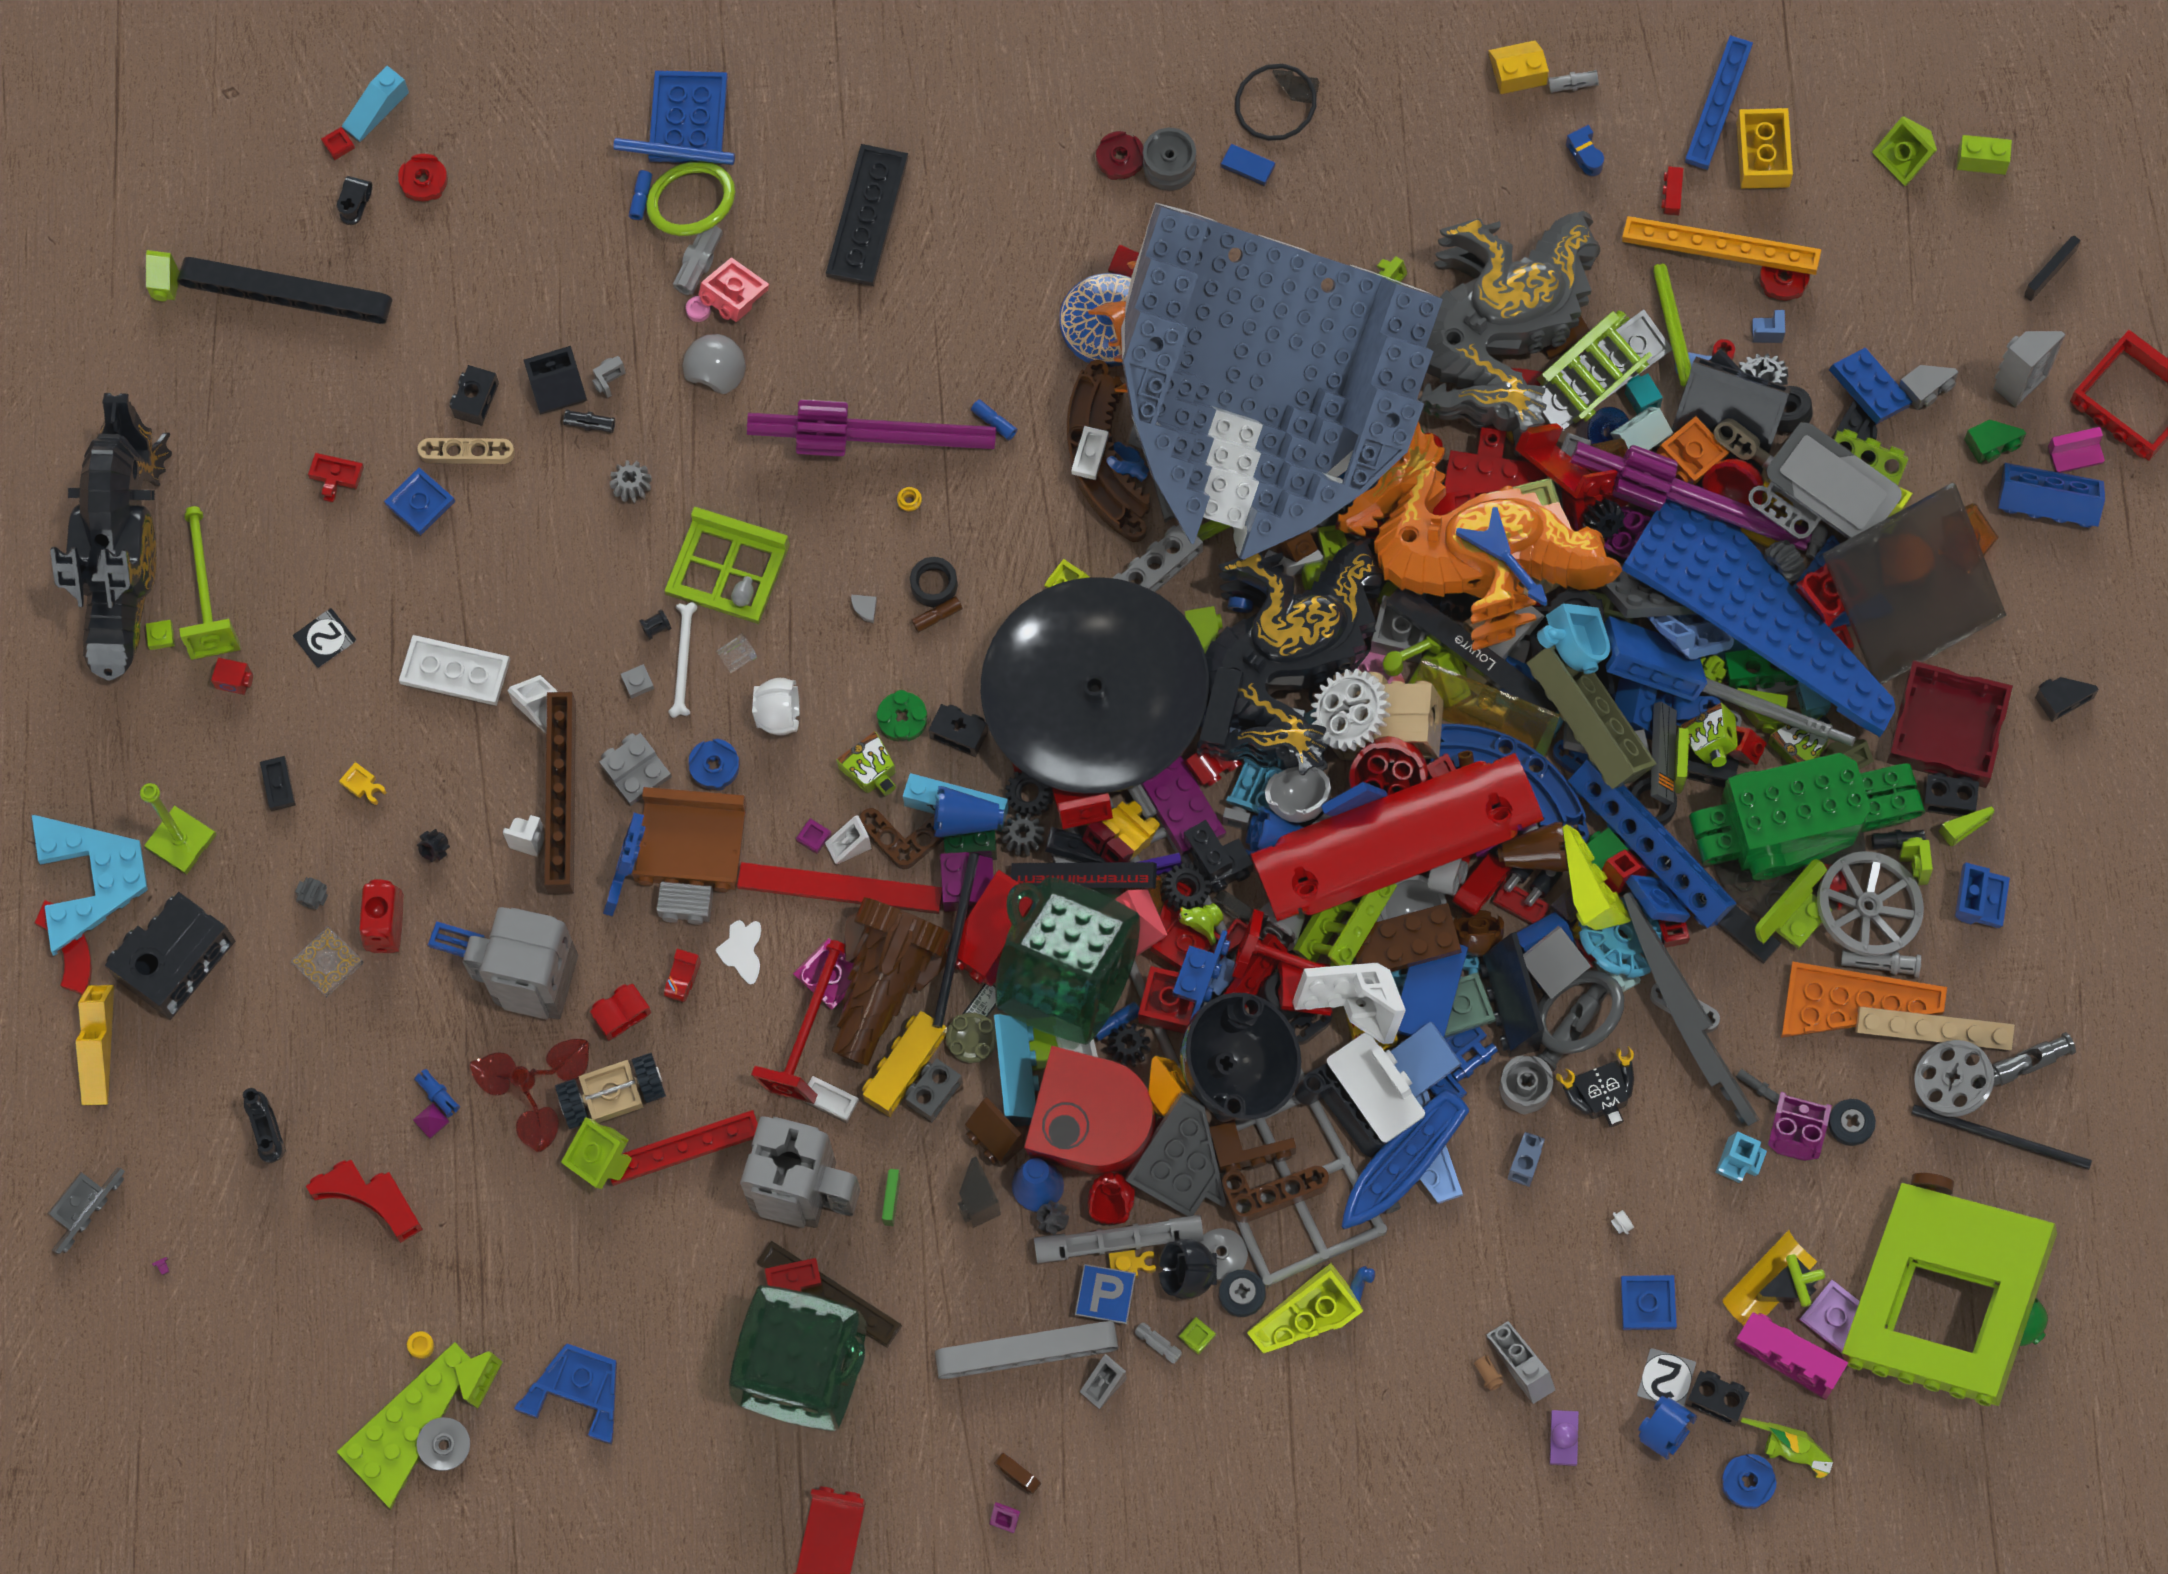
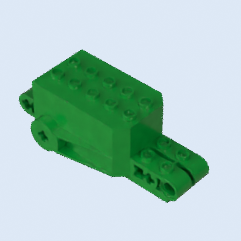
[1688,753,1925,880]

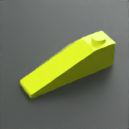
[1247,1263,1363,1354]

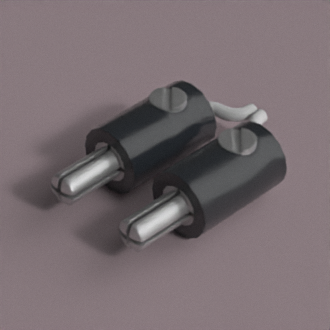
[1503,867,1563,906]

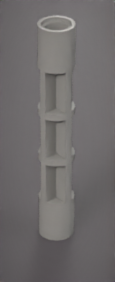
[1034,1215,1204,1264]

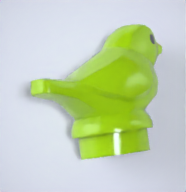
[1179,903,1224,946]

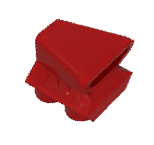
[1795,557,1867,627]

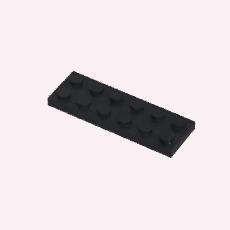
[826,144,909,287]

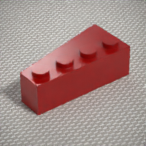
[1444,450,1548,496]

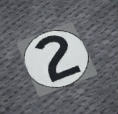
[1637,1348,1696,1406]

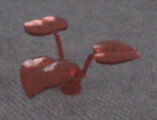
[470,1039,589,1152]

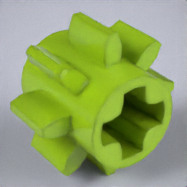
[1700,655,1727,683]

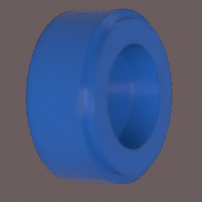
[1227,597,1253,613]

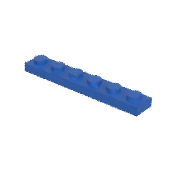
[1685,35,1753,170]

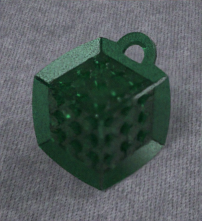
[995,877,1140,1045]
[729,1285,867,1431]

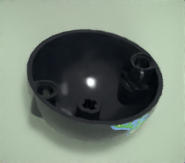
[1180,993,1302,1122]

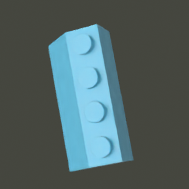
[994,1014,1040,1127]

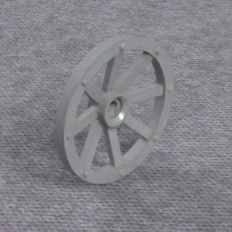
[1817,851,1924,957]

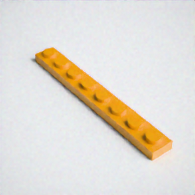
[1622,216,1821,275]

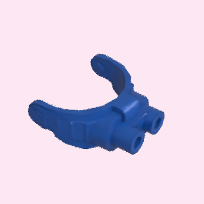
[1106,442,1150,482]

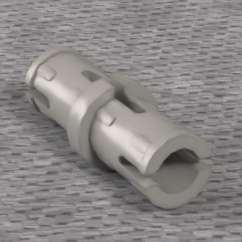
[1548,70,1599,93]

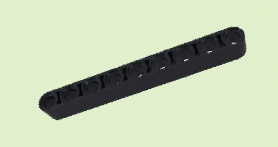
[177,257,393,324]

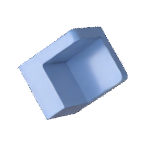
[1752,310,1785,343]

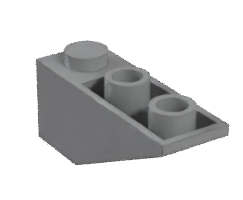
[1486,1321,1555,1404]

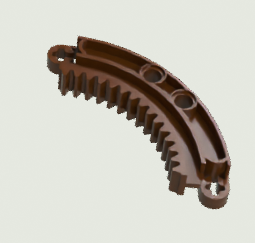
[1067,360,1150,542]

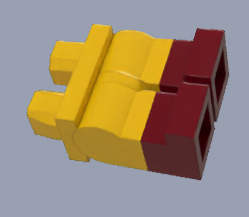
[1082,801,1160,862]

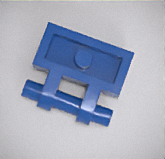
[1444,1027,1498,1082]

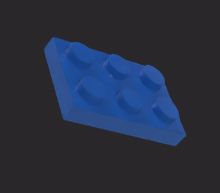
[1829,348,1913,425]

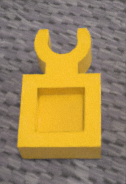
[339,762,387,805]
[1109,1250,1156,1278]

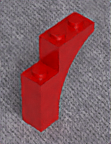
[306,1159,423,1243]

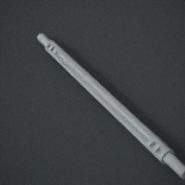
[1609,649,1856,746]

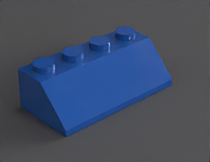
[1998,463,2105,528]

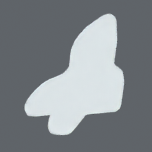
[716,920,761,984]

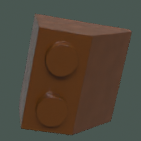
[965,1097,1024,1167]

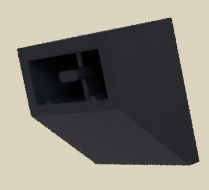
[523,346,587,415]

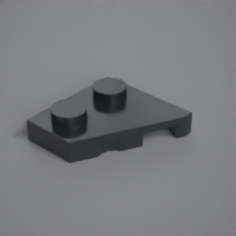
[1831,400,1877,462]

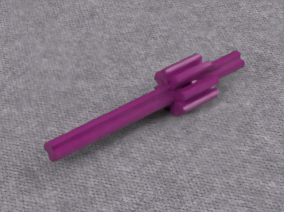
[747,400,996,456]
[1570,441,1812,551]

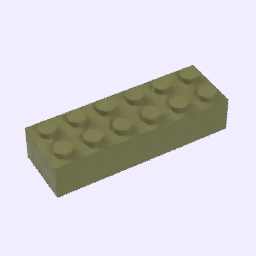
[1527,645,1657,789]

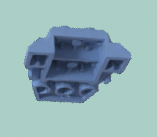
[1648,614,1734,660]

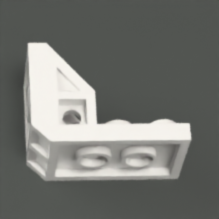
[1292,963,1406,1044]

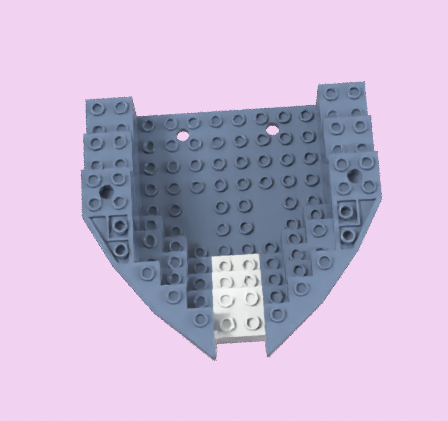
[1121,203,1443,560]

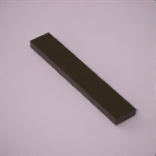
[757,1241,902,1348]

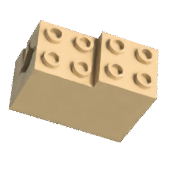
[1329,672,1444,760]

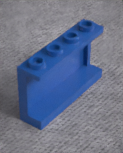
[1604,616,1707,702]

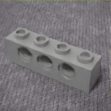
[1113,525,1203,592]

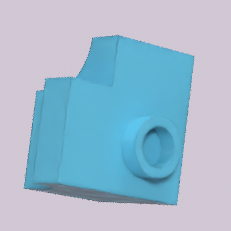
[1715,1131,1767,1183]

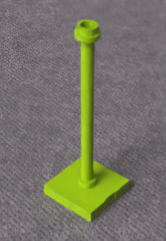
[179,506,241,660]
[140,783,217,875]

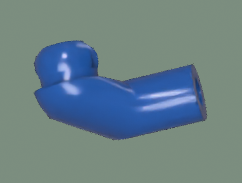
[1350,1266,1375,1303]

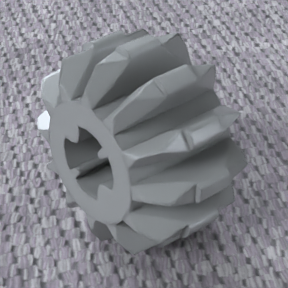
[609,460,652,503]

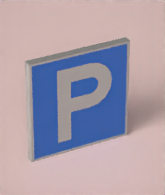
[1075,1264,1136,1325]

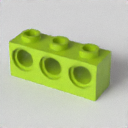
[1833,429,1908,485]

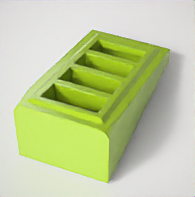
[1939,806,1995,846]

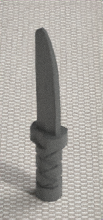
[1736,1068,1780,1104]

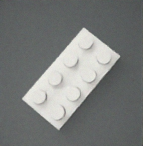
[399,635,510,706]

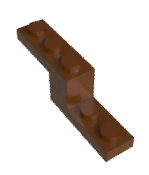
[1209,1121,1296,1173]

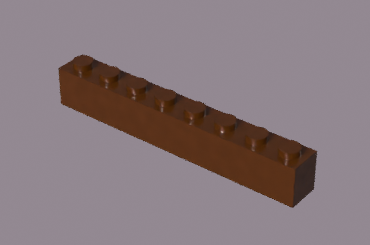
[544,692,576,894]

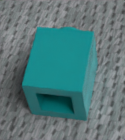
[1624,373,1663,415]

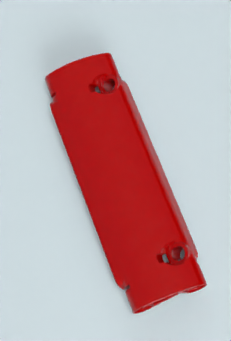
[1250,753,1544,922]

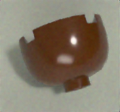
[1453,910,1504,958]

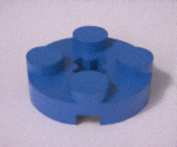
[689,739,740,791]
[1722,1454,1777,1509]

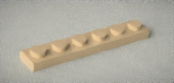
[1855,1006,2015,1050]

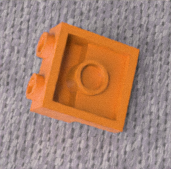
[1656,416,1730,485]

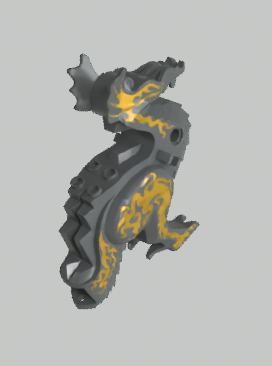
[1418,211,1601,458]

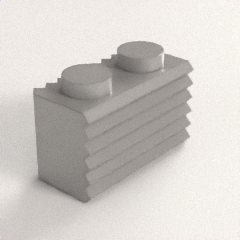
[657,882,713,925]

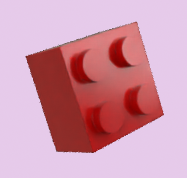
[1138,966,1196,1033]

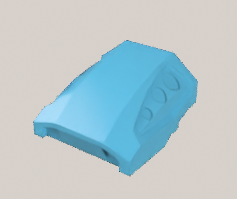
[1226,758,1284,814]

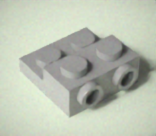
[599,733,672,806]

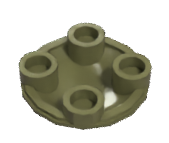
[946,1013,997,1063]

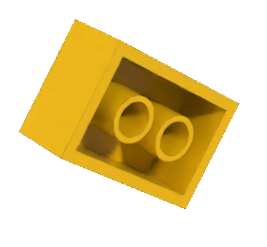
[1736,108,1793,189]

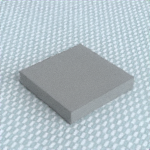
[1523,926,1591,999]

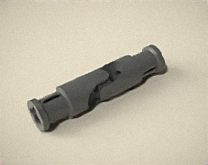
[1537,983,1610,1072]
[1974,1032,2076,1089]

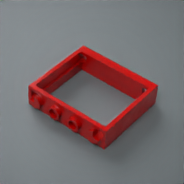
[2070,330,2168,461]

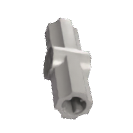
[673,226,723,295]

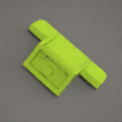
[1755,859,1832,950]

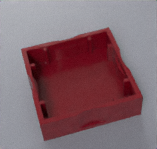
[1887,660,2013,788]

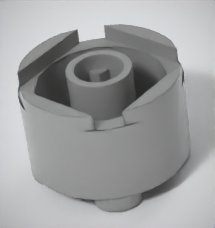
[1499,1055,1553,1115]

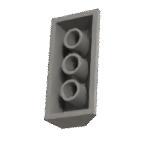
[1993,331,2066,408]

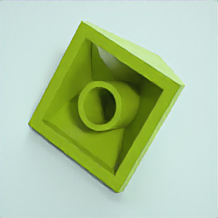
[1872,116,1937,186]

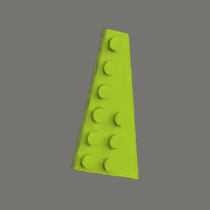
[337,1342,471,1510]

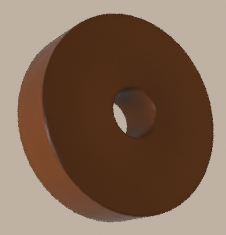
[1911,1173,1954,1195]

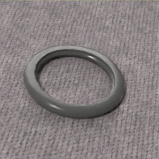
[1538,970,1624,1054]

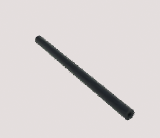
[932,853,979,1028]
[1911,1104,2092,1170]

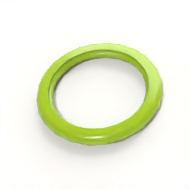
[646,161,735,236]

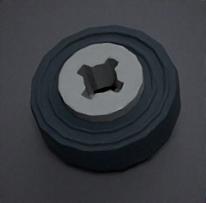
[1219,1270,1266,1317]

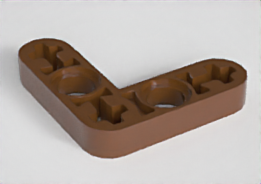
[859,808,944,869]

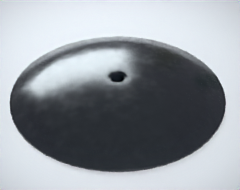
[980,577,1209,794]

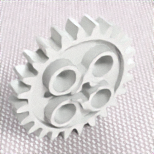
[1310,669,1391,752]

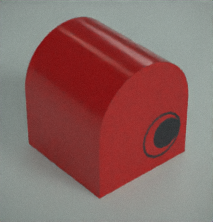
[1024,1045,1156,1175]

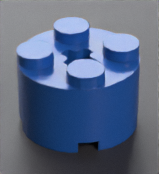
[1638,1396,1697,1460]

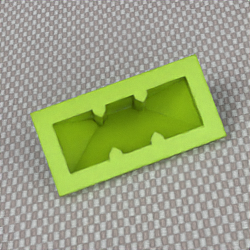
[455,1351,503,1409]

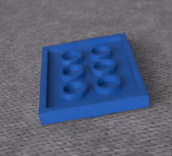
[648,71,728,163]

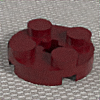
[1096,131,1144,180]

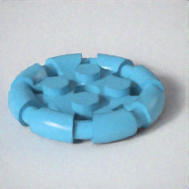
[1579,897,1665,978]

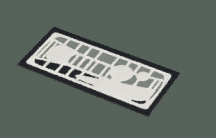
[963,984,1001,1017]

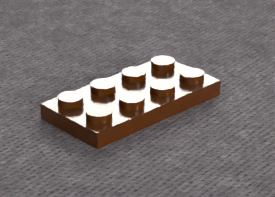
[1355,903,1462,972]

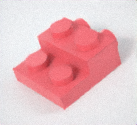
[698,257,769,322]

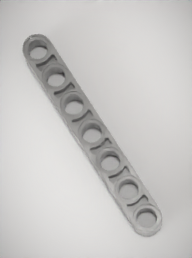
[935,1321,1119,1379]

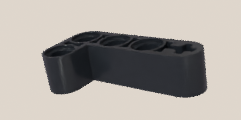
[1294,1063,1387,1157]

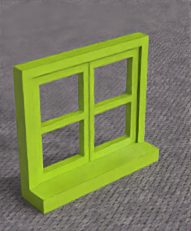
[664,506,790,624]

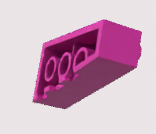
[1734,1312,1848,1400]

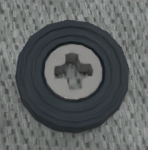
[1828,1099,1876,1146]

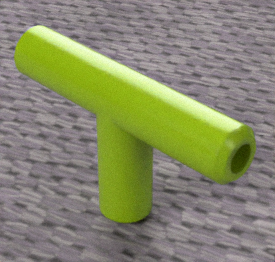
[1786,1254,1825,1307]

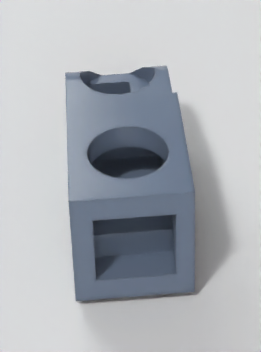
[1508,1132,1545,1187]

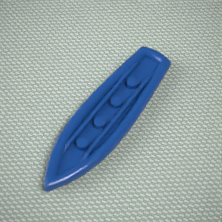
[1341,1089,1469,1229]

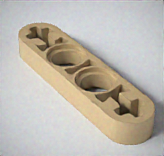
[418,438,515,464]

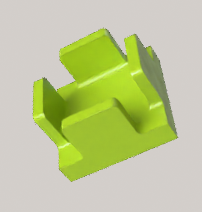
[561,1117,632,1189]

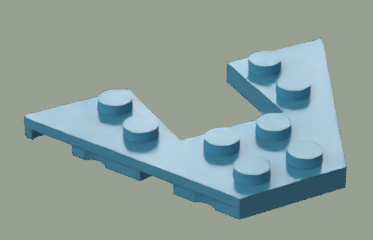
[32,815,148,956]

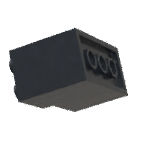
[105,892,236,1020]

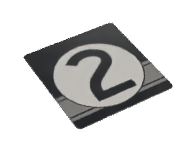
[293,608,356,668]

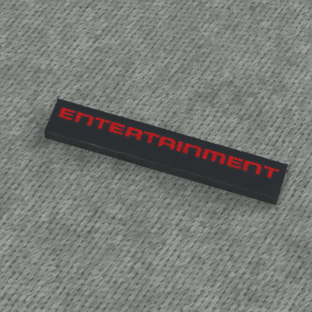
[1011,862,1157,890]

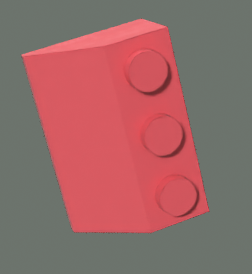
[1077,889,1167,971]

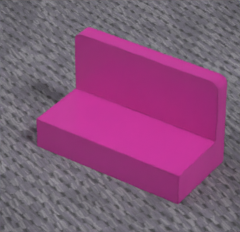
[2048,427,2105,473]

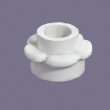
[1611,1210,1634,1234]

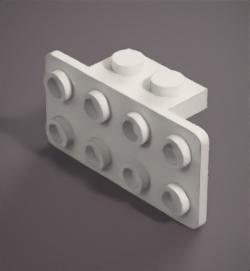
[1327,1032,1425,1143]

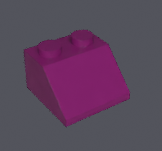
[940,852,994,912]

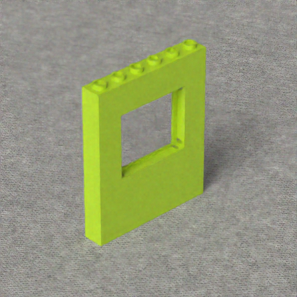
[1841,1183,2057,1406]

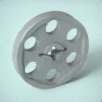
[1914,1040,1994,1117]

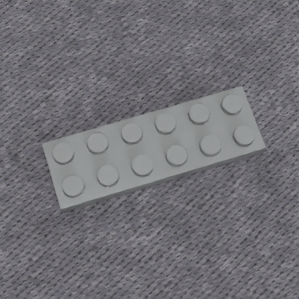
[1540,309,1672,431]

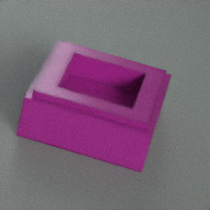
[796,818,832,854]

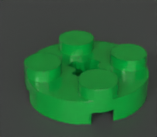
[876,690,927,742]

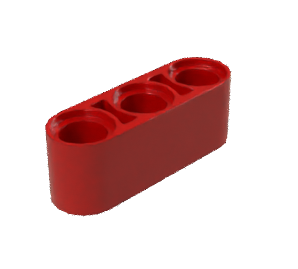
[1452,852,1512,916]

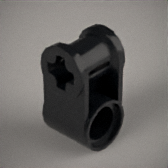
[337,176,373,225]

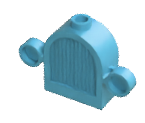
[1537,604,1611,674]

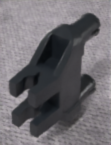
[243,1088,286,1163]

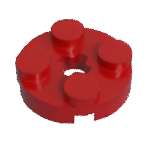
[398,153,448,201]
[1759,266,1810,301]

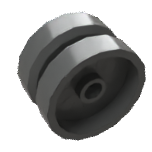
[1143,127,1196,191]

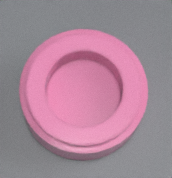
[686,296,711,322]

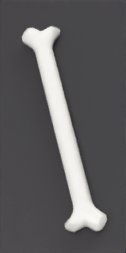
[668,602,698,718]

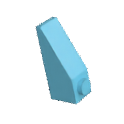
[342,66,409,142]

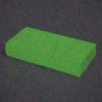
[882,1169,900,1227]

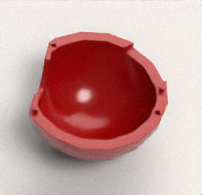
[1702,459,1765,507]

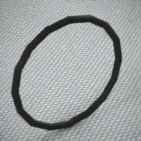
[1235,63,1317,141]

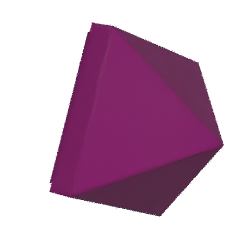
[413,1103,449,1139]
[989,1502,1021,1533]

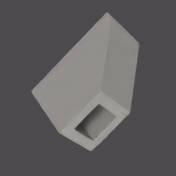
[1899,365,1958,410]

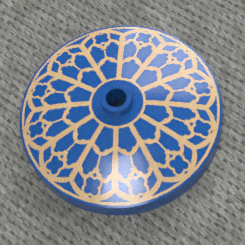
[1060,273,1131,367]

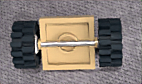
[555,1053,666,1129]

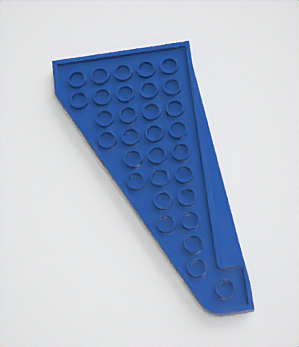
[1622,499,1895,737]

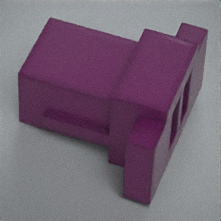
[152,1257,170,1275]

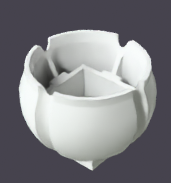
[752,678,800,735]

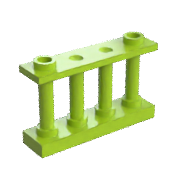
[1537,311,1652,424]
[1293,884,1397,966]

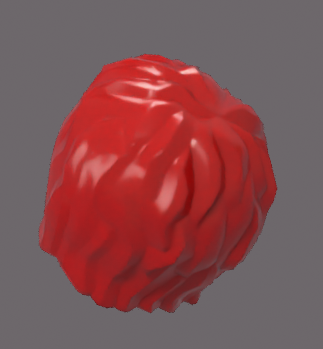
[1087,1172,1135,1225]

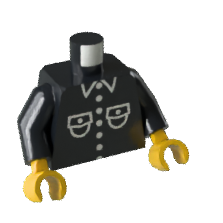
[1556,1046,1635,1127]

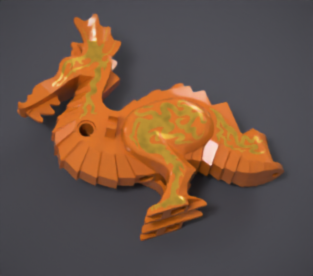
[1338,422,1622,651]

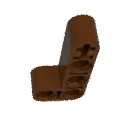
[1222,1166,1329,1223]

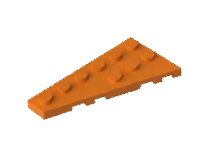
[1781,961,1947,1038]

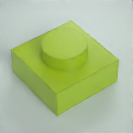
[146,620,175,650]

